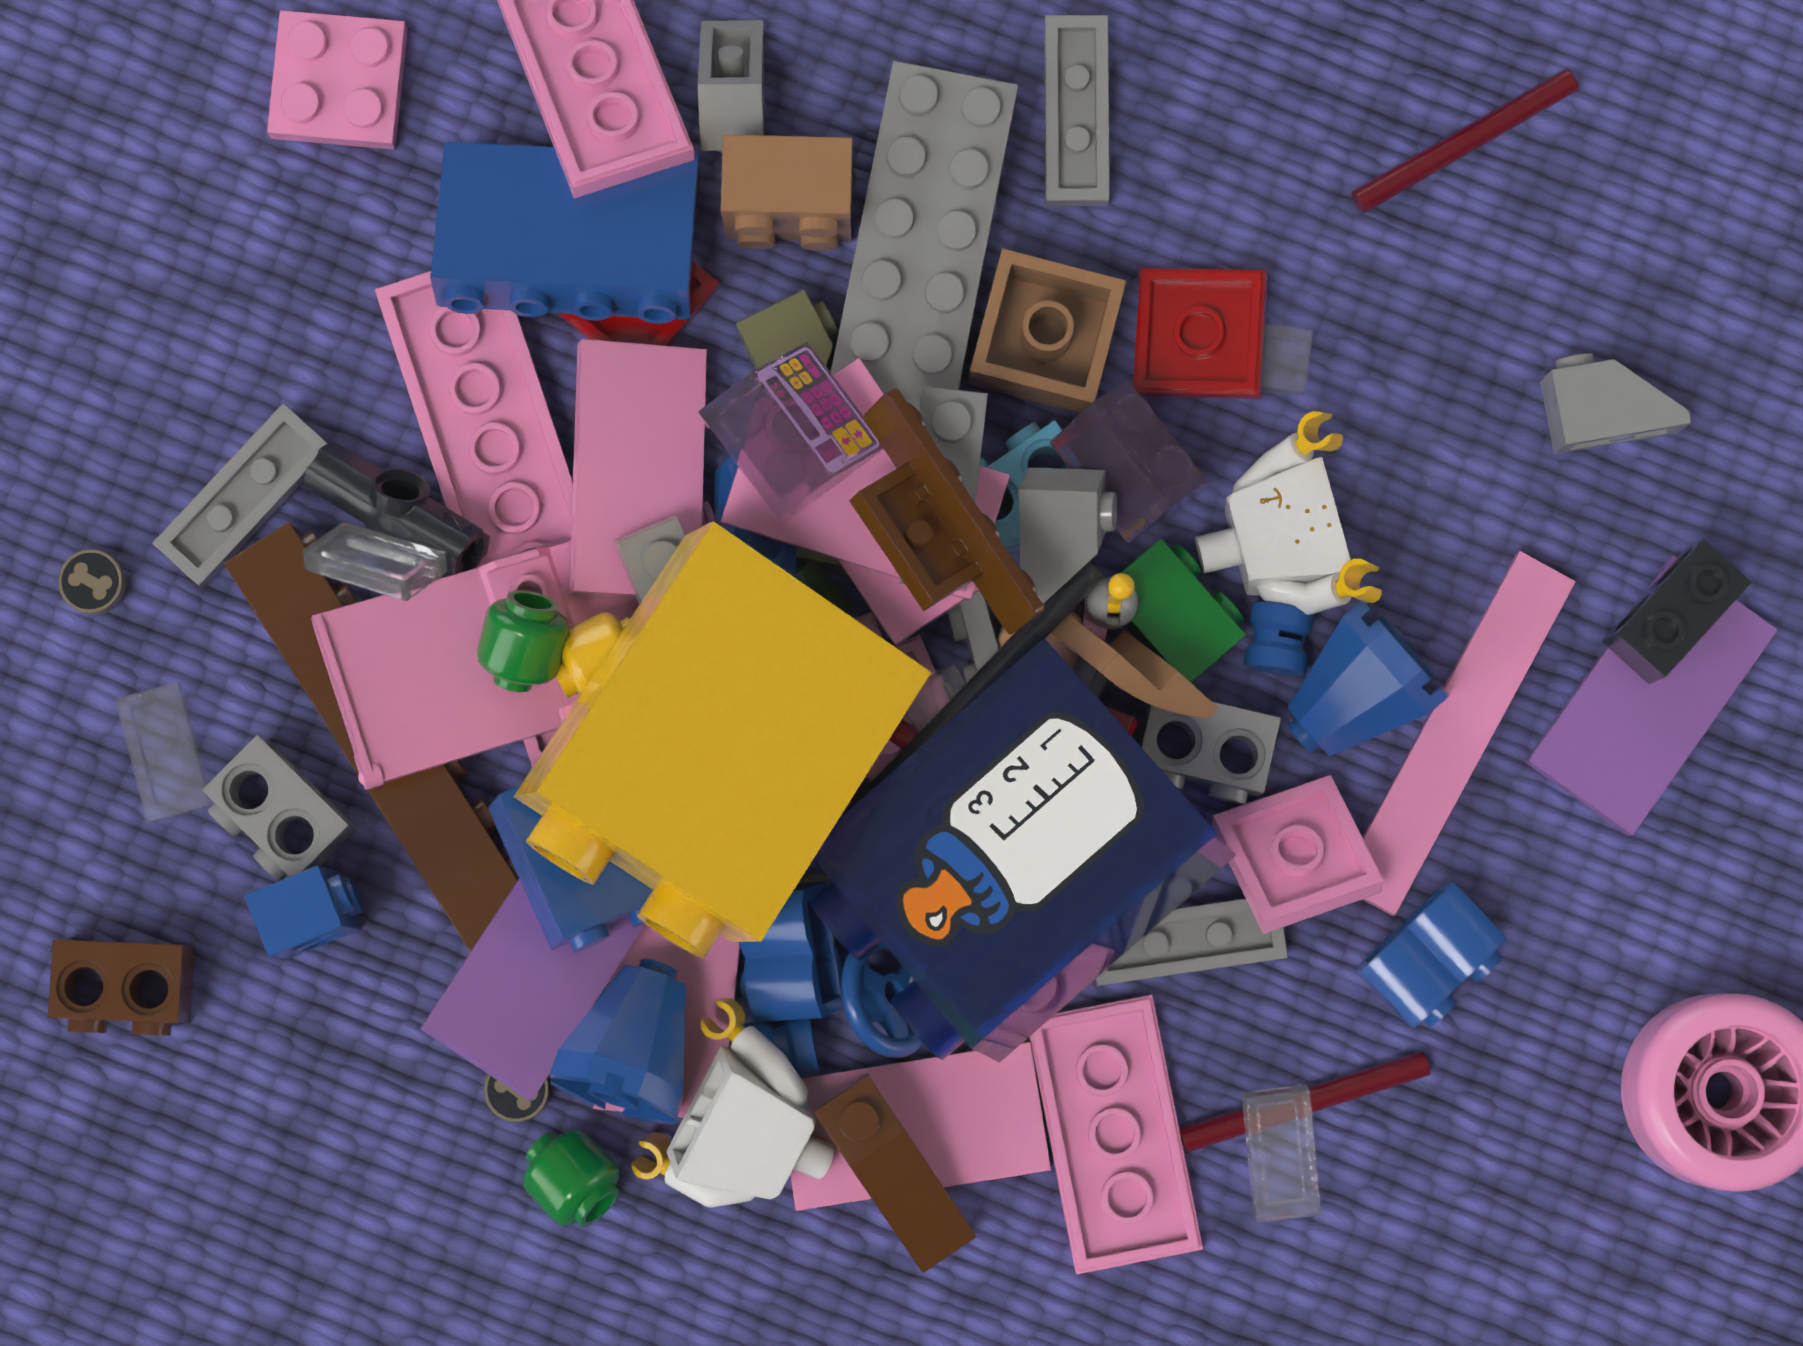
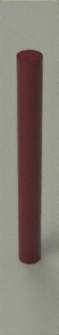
[1351,69,1579,214]
[1179,1051,1431,1153]

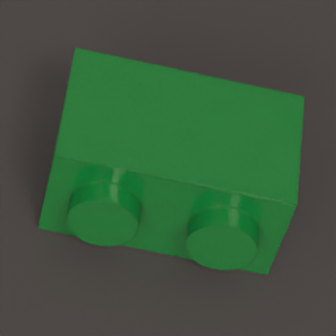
[1115,539,1246,683]

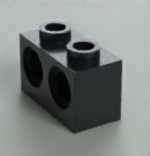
[1602,539,1752,684]

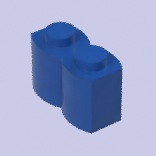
[739,881,844,1022]
[1355,882,1507,1027]

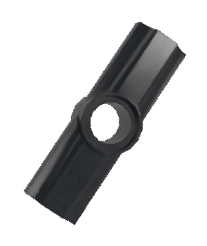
[304,441,490,575]

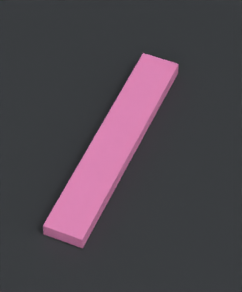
[1362,551,1576,916]

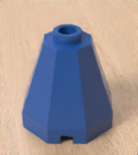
[1287,601,1450,756]
[550,959,686,1125]

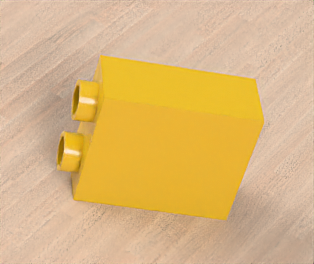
[513,521,931,958]

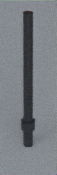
[822,562,1105,856]

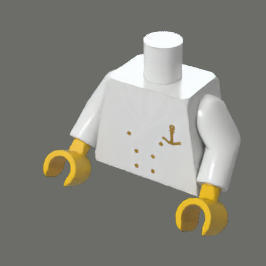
[1195,411,1382,615]
[632,998,834,1208]

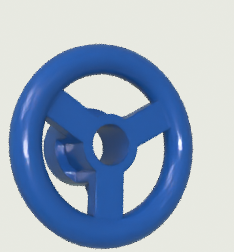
[841,929,939,1058]

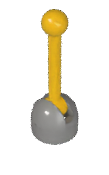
[1086,573,1139,630]

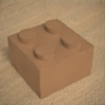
[721,135,853,251]
[968,248,1126,416]

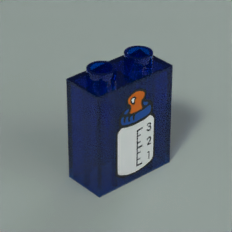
[809,638,1236,1063]

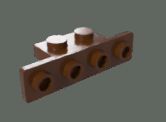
[849,388,1044,635]

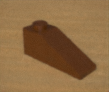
[814,1074,977,1273]

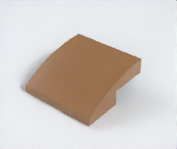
[1051,615,1219,718]

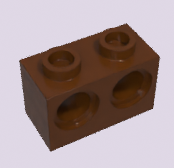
[48,940,195,1036]

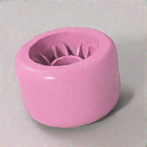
[1621,993,1803,1192]

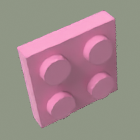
[267,10,408,150]
[1212,775,1384,934]

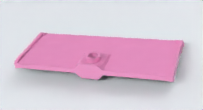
[311,501,715,790]

